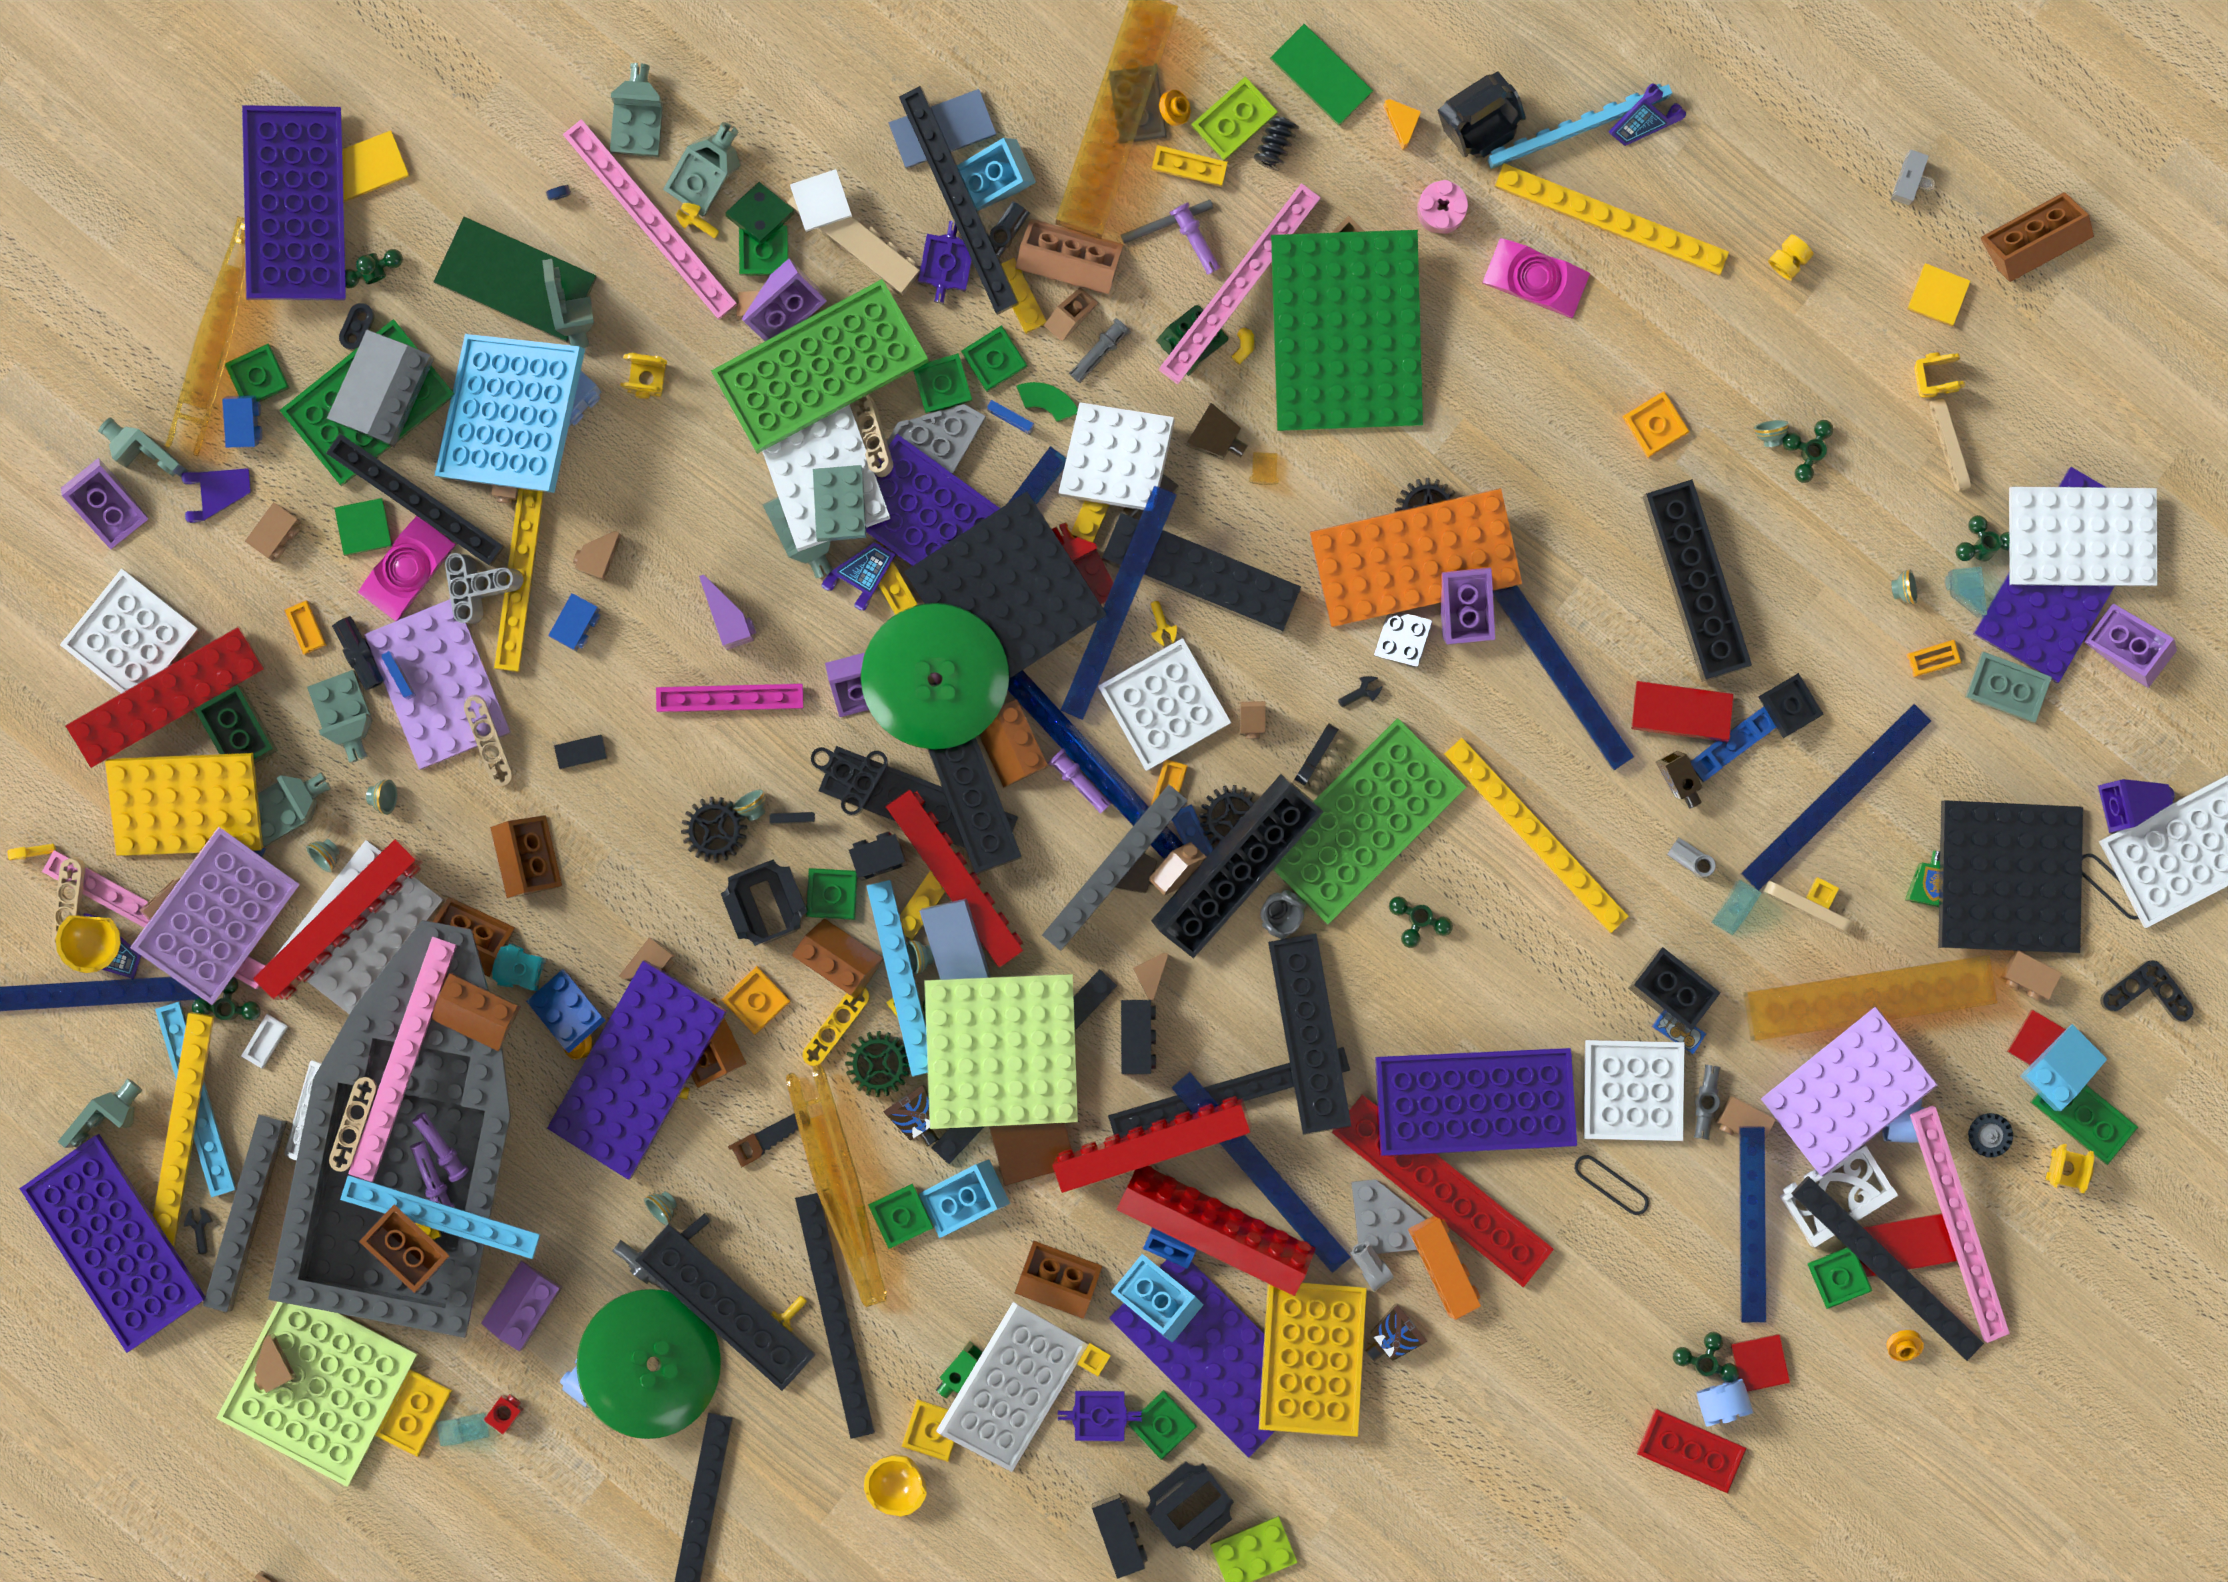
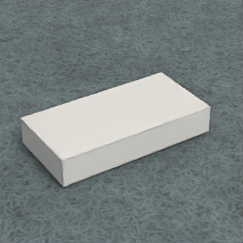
[241,1014,289,1069]

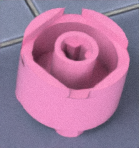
[1417,180,1468,234]

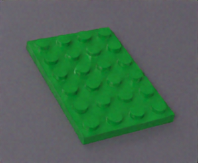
[279,319,454,487]

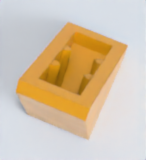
[1383,99,1421,150]

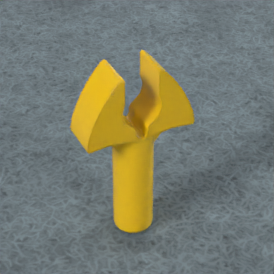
[676,203,719,238]
[1150,601,1177,647]
[7,843,56,861]
[772,1296,807,1331]

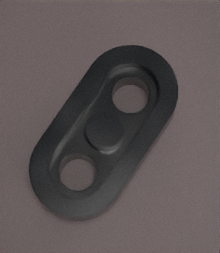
[339,303,374,351]

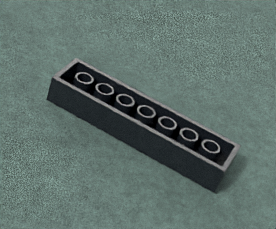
[1642,479,1752,682]
[1102,513,1301,634]
[1151,774,1324,959]

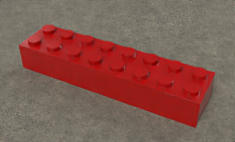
[65,626,264,768]
[253,839,423,1000]
[1052,1096,1252,1193]
[1116,1166,1316,1296]

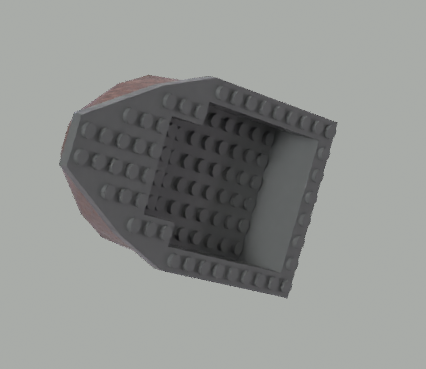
[268,920,511,1338]

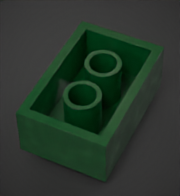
[195,685,278,764]

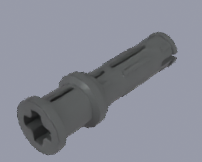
[1069,318,1132,384]

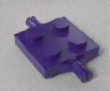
[918,221,972,304]
[1058,1390,1142,1441]

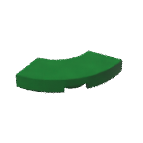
[1016,382,1078,422]

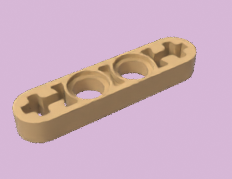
[851,394,893,477]
[1930,398,1971,492]
[464,695,512,786]
[51,857,85,949]
[1763,881,1854,934]
[329,1077,378,1172]

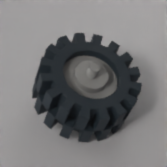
[1968,1113,2014,1158]

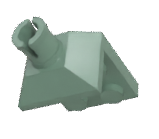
[610,63,663,157]
[663,122,741,217]
[542,259,594,348]
[98,417,189,477]
[762,497,833,578]
[307,670,373,763]
[258,772,331,847]
[57,1079,143,1148]

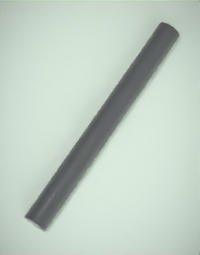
[1120,199,1214,244]

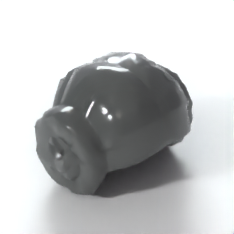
[1260,890,1306,939]

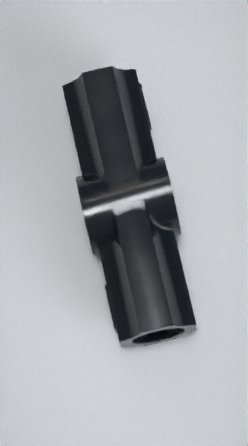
[989,201,1030,258]
[332,616,384,691]

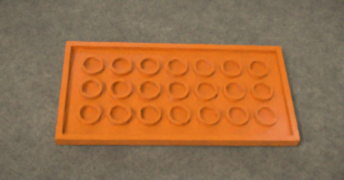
[1310,488,1522,627]

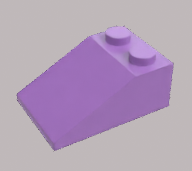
[742,259,827,341]
[61,458,148,550]
[1441,568,1495,644]
[699,574,756,650]
[2084,603,2177,688]

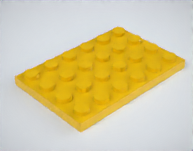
[105,753,263,856]
[1259,1283,1367,1437]

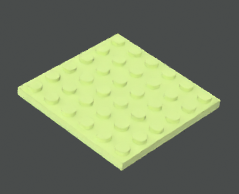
[924,974,1078,1129]
[216,1302,418,1487]

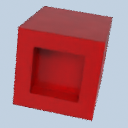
[484,1394,523,1435]

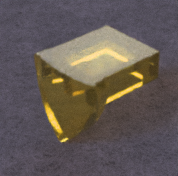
[1249,452,1279,485]

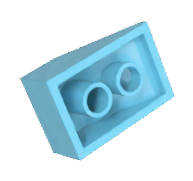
[957,138,1036,211]
[2020,1024,2107,1111]
[919,1159,1011,1238]
[1111,1254,1204,1343]

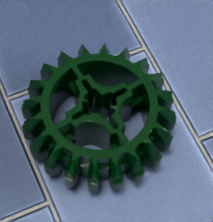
[845,1031,910,1097]

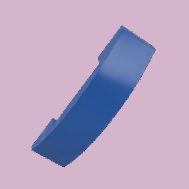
[1690,706,1776,782]

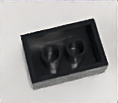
[849,831,908,881]
[1628,947,1721,1034]
[1121,1000,1156,1074]
[1092,1493,1148,1579]

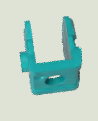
[492,943,547,991]

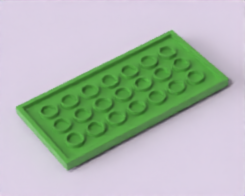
[711,279,929,454]
[1273,718,1466,925]

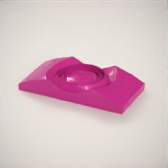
[1482,238,1590,319]
[358,516,456,621]

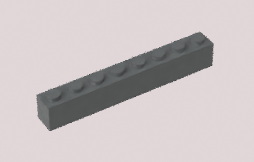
[1042,785,1188,951]
[203,1114,287,1312]

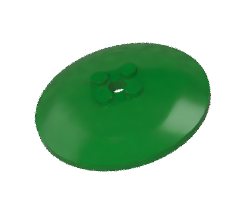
[861,603,1009,749]
[576,1289,721,1439]

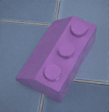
[825,653,869,717]
[481,1260,562,1351]

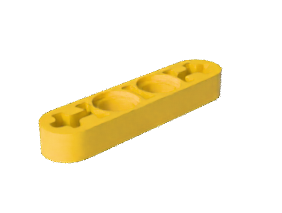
[802,988,870,1066]

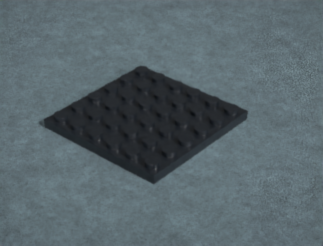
[904,491,1107,679]
[1938,800,2083,953]

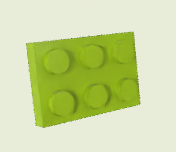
[1191,76,1278,161]
[1210,1516,1297,1582]

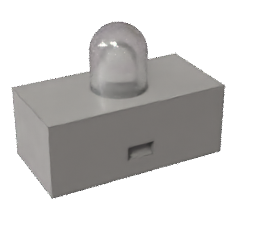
[1891,149,1935,206]

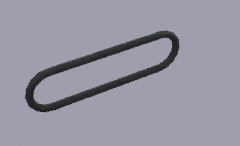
[2082,853,2139,920]
[1574,1155,1649,1215]

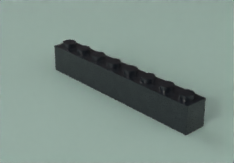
[326,433,505,566]

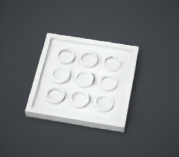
[1058,403,1175,512]
[60,569,199,693]
[1098,638,1231,771]
[1584,1040,1684,1141]

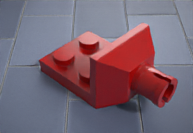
[1052,522,1120,605]

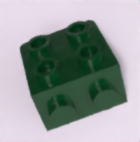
[1156,305,1228,376]

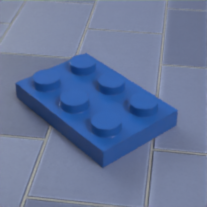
[526,969,606,1053]

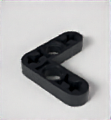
[1292,723,1339,789]
[2100,960,2193,1022]

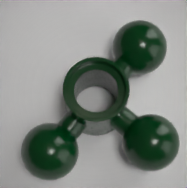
[345,249,403,289]
[1782,420,1834,483]
[1955,515,2010,562]
[1389,896,1453,948]
[192,977,261,1021]
[1673,1332,1739,1383]

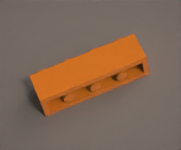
[1408,1216,1481,1320]

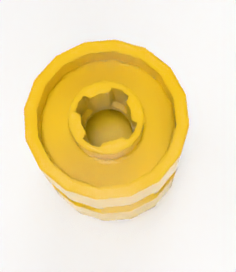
[1768,234,1814,281]

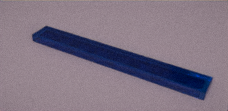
[1739,1126,1766,1323]

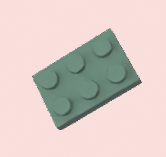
[813,465,866,542]
[1965,652,2052,723]

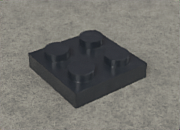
[1758,673,1824,739]

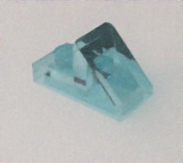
[436,1412,490,1446]

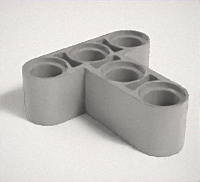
[445,553,523,624]

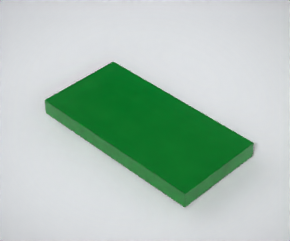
[1270,24,1373,126]
[2030,1085,2138,1165]

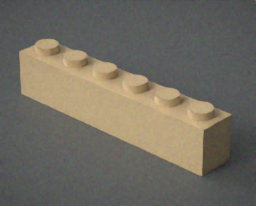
[787,196,920,297]

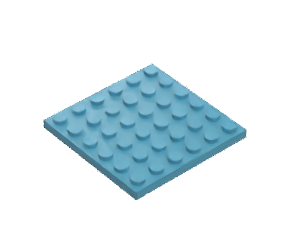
[434,334,585,493]

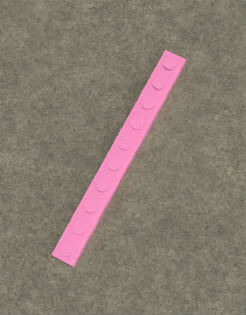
[563,119,737,320]
[1159,183,1321,384]
[42,850,266,989]
[348,937,457,1182]
[1910,1106,2010,1343]

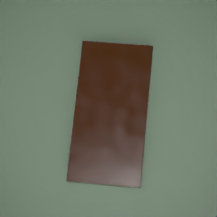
[989,1123,1071,1186]

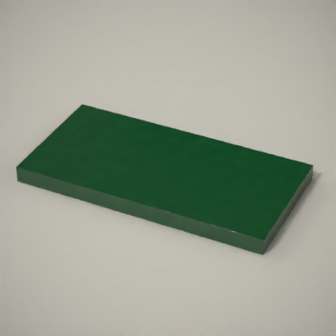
[433,216,597,343]

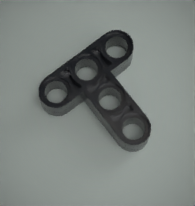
[811,747,888,817]

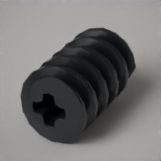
[1254,116,1300,171]

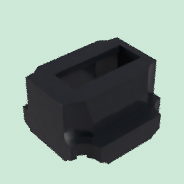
[1437,71,1526,158]
[721,859,808,946]
[1145,1461,1234,1551]

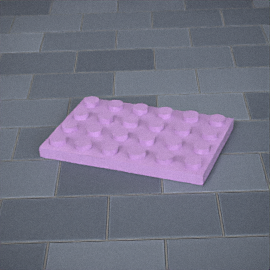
[364,599,511,770]
[130,827,300,1005]
[1761,1007,1938,1177]

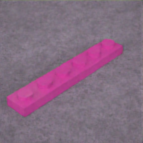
[656,684,804,712]

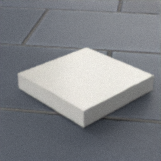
[790,169,852,232]

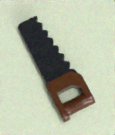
[728,1112,806,1168]

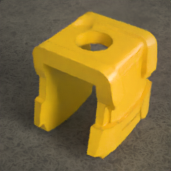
[1914,352,1965,398]
[620,353,667,399]
[2045,1144,2094,1193]

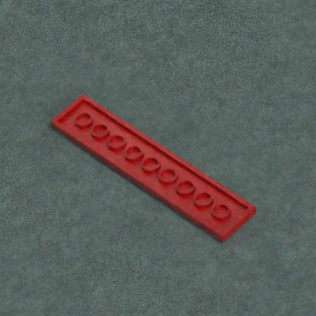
[1331,1094,1554,1288]

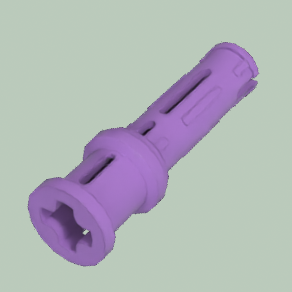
[1169,202,1221,275]
[1048,748,1111,814]
[412,1112,469,1182]
[410,1141,455,1208]

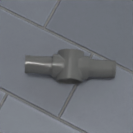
[1694,1065,1721,1140]
[612,1240,670,1292]

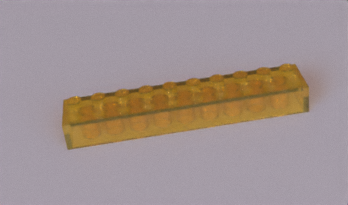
[1055,0,1178,239]
[1743,955,1998,1041]

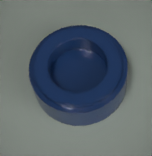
[546,185,571,201]

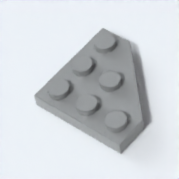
[887,404,986,474]
[1351,1179,1426,1254]

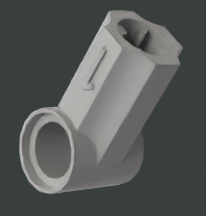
[1667,837,1715,878]
[1350,1241,1394,1292]

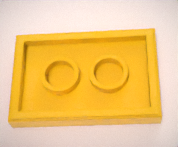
[342,130,409,202]
[375,1369,453,1457]

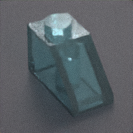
[1945,567,1987,618]
[1711,880,1761,935]

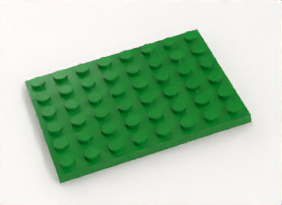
[1271,230,1423,431]

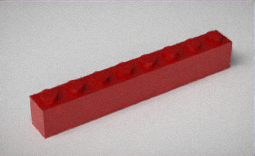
[885,790,1023,968]

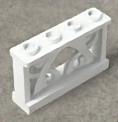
[1780,1145,1898,1247]

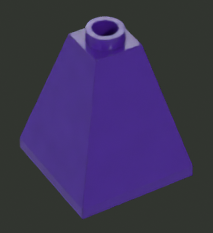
[2098,779,2175,833]

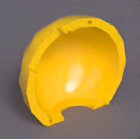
[55,915,121,973]
[864,1454,927,1517]

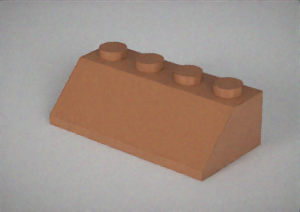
[1016,218,1124,294]

